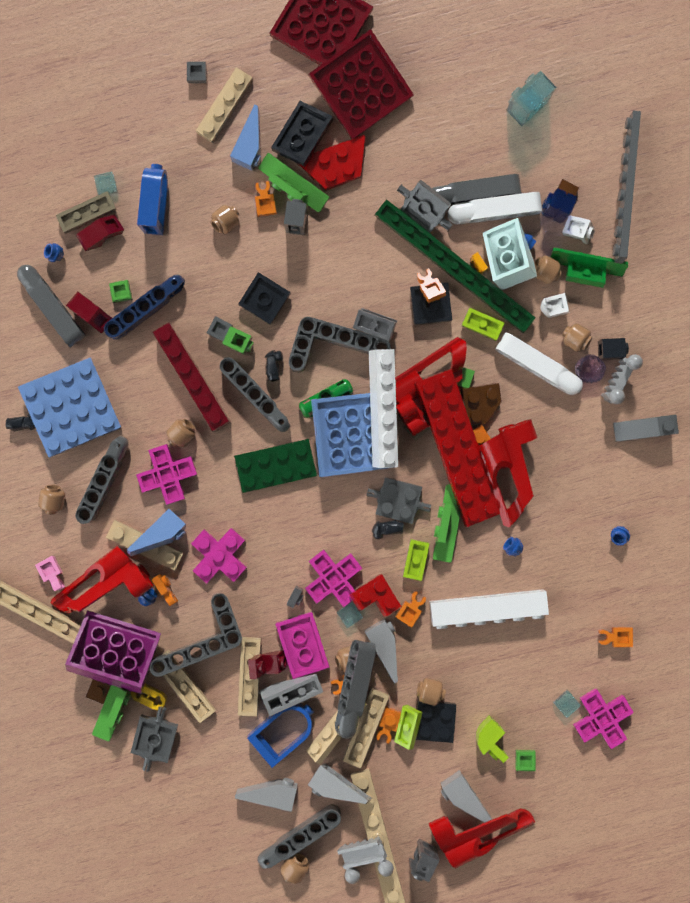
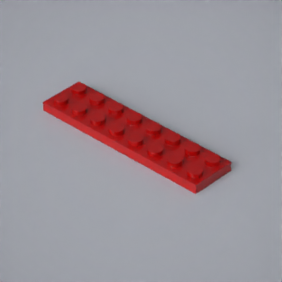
[414,369,500,527]

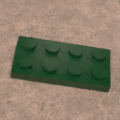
[234,439,317,493]

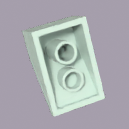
[482,218,537,290]

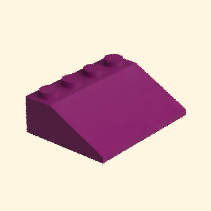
[65,610,161,694]

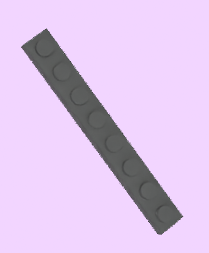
[612,110,641,264]

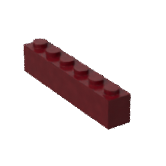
[152,322,231,432]

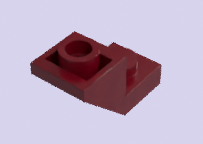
[76,214,124,251]
[66,291,112,334]
[248,650,287,679]

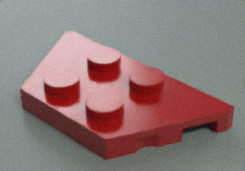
[297,135,365,191]

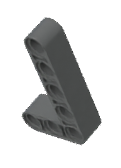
[289,317,391,373]
[150,593,242,677]

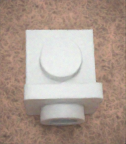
[562,215,595,244]

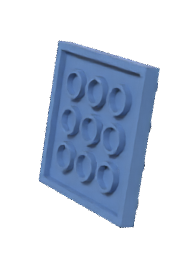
[18,357,121,458]
[311,393,395,477]

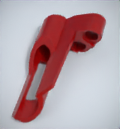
[395,337,467,436]
[479,419,538,528]
[50,546,153,613]
[429,808,535,869]

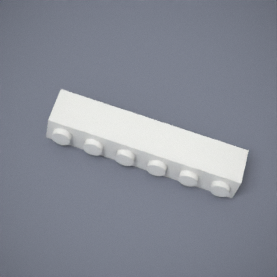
[369,349,398,468]
[429,589,549,629]

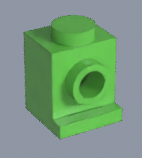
[222,326,254,355]

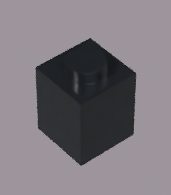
[598,338,629,360]

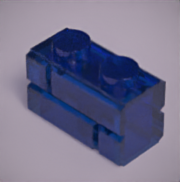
[542,188,577,223]

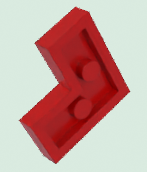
[349,574,402,617]

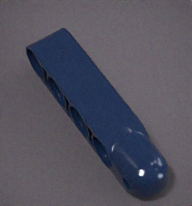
[104,275,185,340]

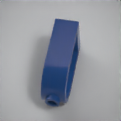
[137,164,168,235]
[247,703,314,768]

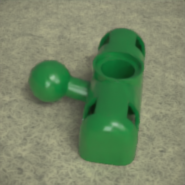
[299,379,353,419]

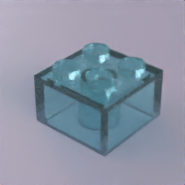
[506,71,557,126]

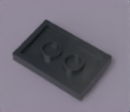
[271,101,333,167]

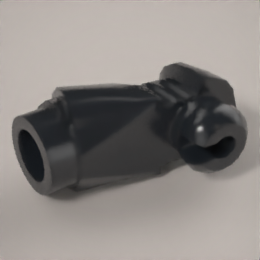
[264,350,283,382]
[5,413,35,432]
[372,520,404,539]

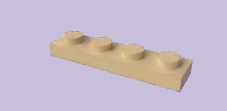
[196,67,253,143]
[106,520,184,571]
[238,637,261,716]
[154,650,216,723]
[343,688,389,768]
[306,701,368,765]

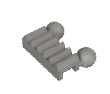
[601,354,643,404]
[337,836,394,884]

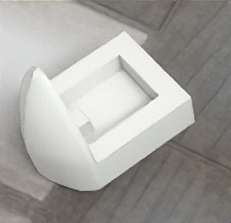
[540,293,570,318]

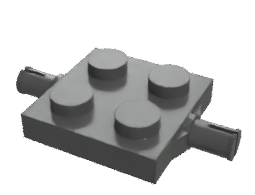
[397,180,453,233]
[366,477,431,524]
[130,706,179,772]

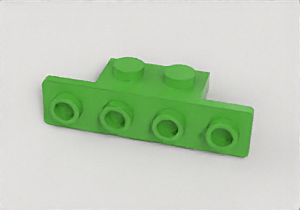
[258,153,329,212]
[433,484,460,563]
[92,685,131,741]

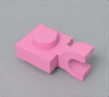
[35,556,66,591]

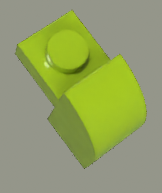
[476,715,509,763]

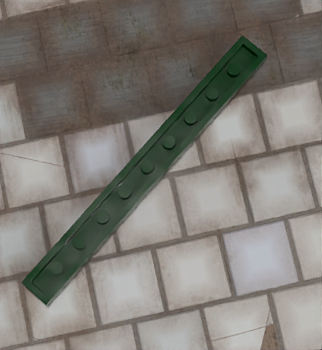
[374,199,536,333]

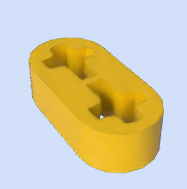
[131,684,167,710]

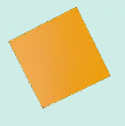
[470,252,488,274]

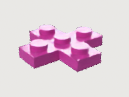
[136,444,198,505]
[191,528,247,584]
[305,549,362,607]
[573,688,634,749]

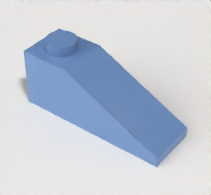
[230,104,262,171]
[127,509,186,557]

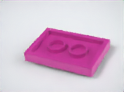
[275,611,330,679]

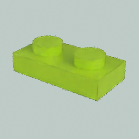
[461,308,504,341]
[403,539,430,581]
[394,705,422,750]

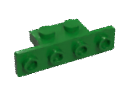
[550,248,628,288]

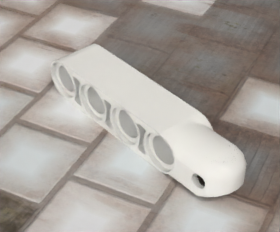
[448,192,542,224]
[495,333,583,395]

